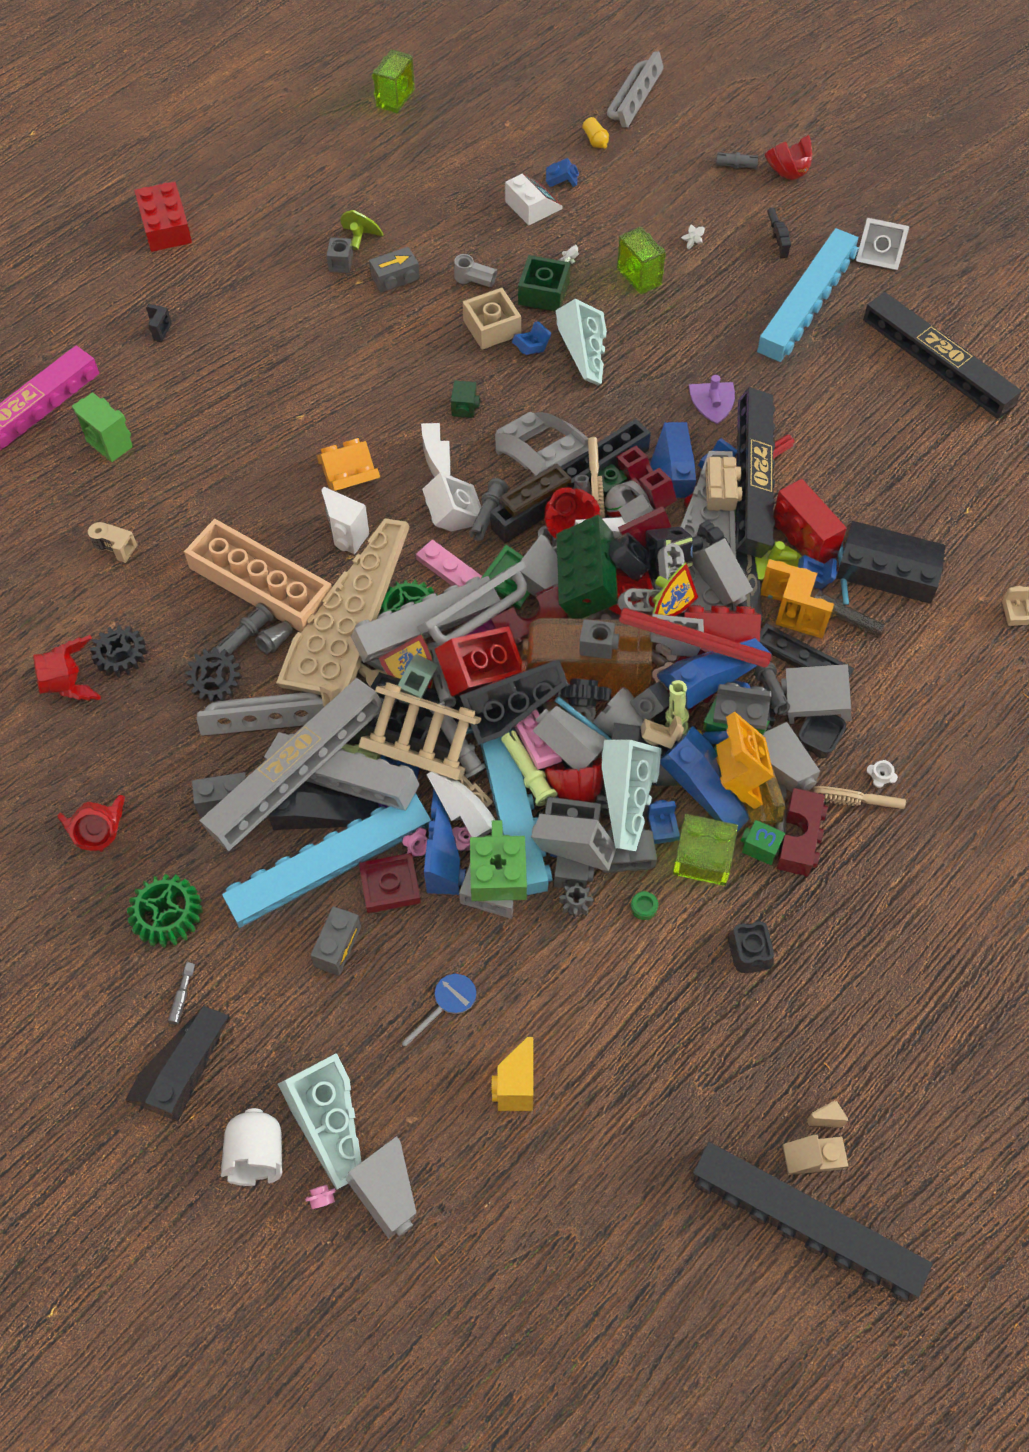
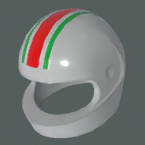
[604,481,650,518]

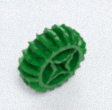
[377,579,438,619]
[127,874,203,948]

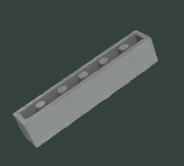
[351,576,501,663]
[264,732,420,811]

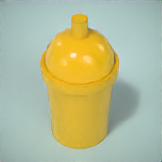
[582,117,609,149]

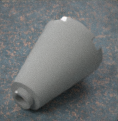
[593,687,653,737]

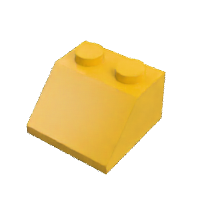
[492,1037,533,1111]

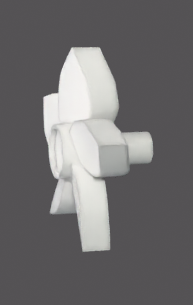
[681,225,705,249]
[559,245,579,264]

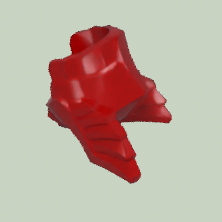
[33,635,101,701]
[57,795,125,852]

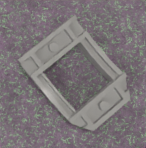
[495,412,588,476]

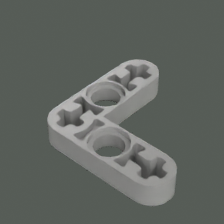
[618,543,687,616]

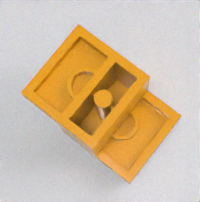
[316,438,380,491]
[761,559,834,639]
[716,712,774,809]

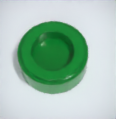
[631,891,658,920]

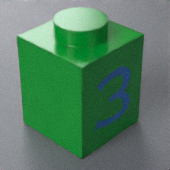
[741,820,785,865]

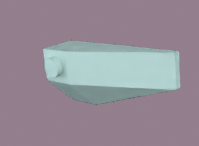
[556,299,607,386]
[602,740,661,851]
[278,1053,361,1190]

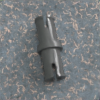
[716,152,758,169]

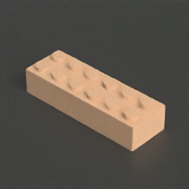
[184,518,332,632]

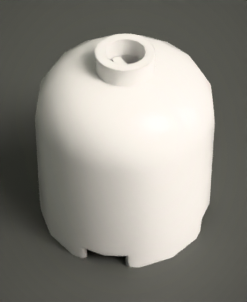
[221,1108,282,1186]

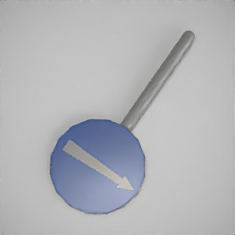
[402,974,477,1046]

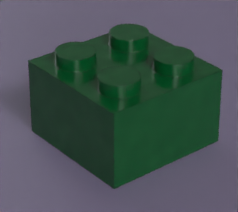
[518,255,571,312]

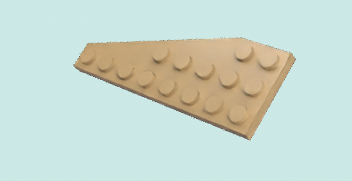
[276,519,409,695]

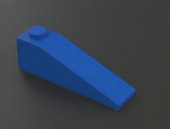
[650,422,696,498]
[657,638,772,709]
[660,726,750,837]
[424,789,466,895]

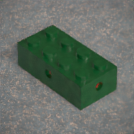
[556,514,618,622]

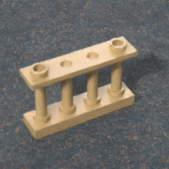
[358,683,481,780]

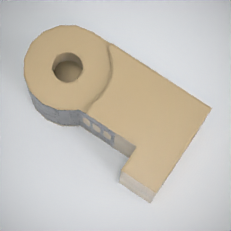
[88,522,137,563]

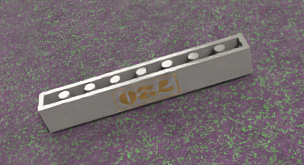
[199,678,382,851]

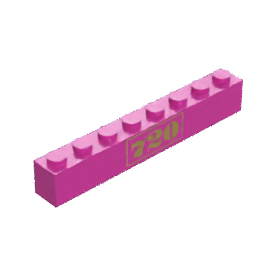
[0,345,99,451]

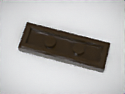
[499,464,572,517]

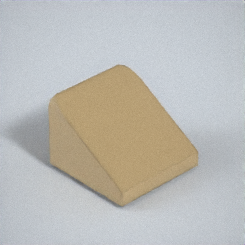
[807,1101,848,1128]

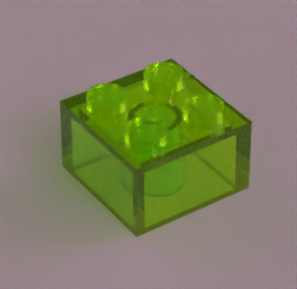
[372,49,415,113]
[617,226,666,295]
[673,814,738,886]

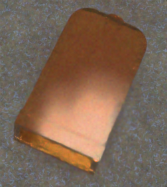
[522,618,652,699]

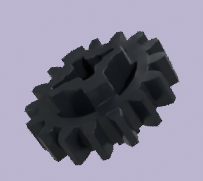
[90,625,147,677]
[185,647,242,703]
[555,679,612,708]

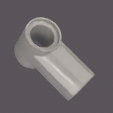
[454,254,497,287]

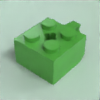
[72,392,133,462]
[470,820,527,901]

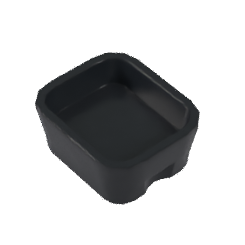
[609,533,652,581]
[799,715,847,759]
[728,921,774,973]

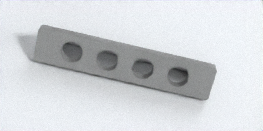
[607,52,663,127]
[417,561,527,645]
[197,692,324,736]

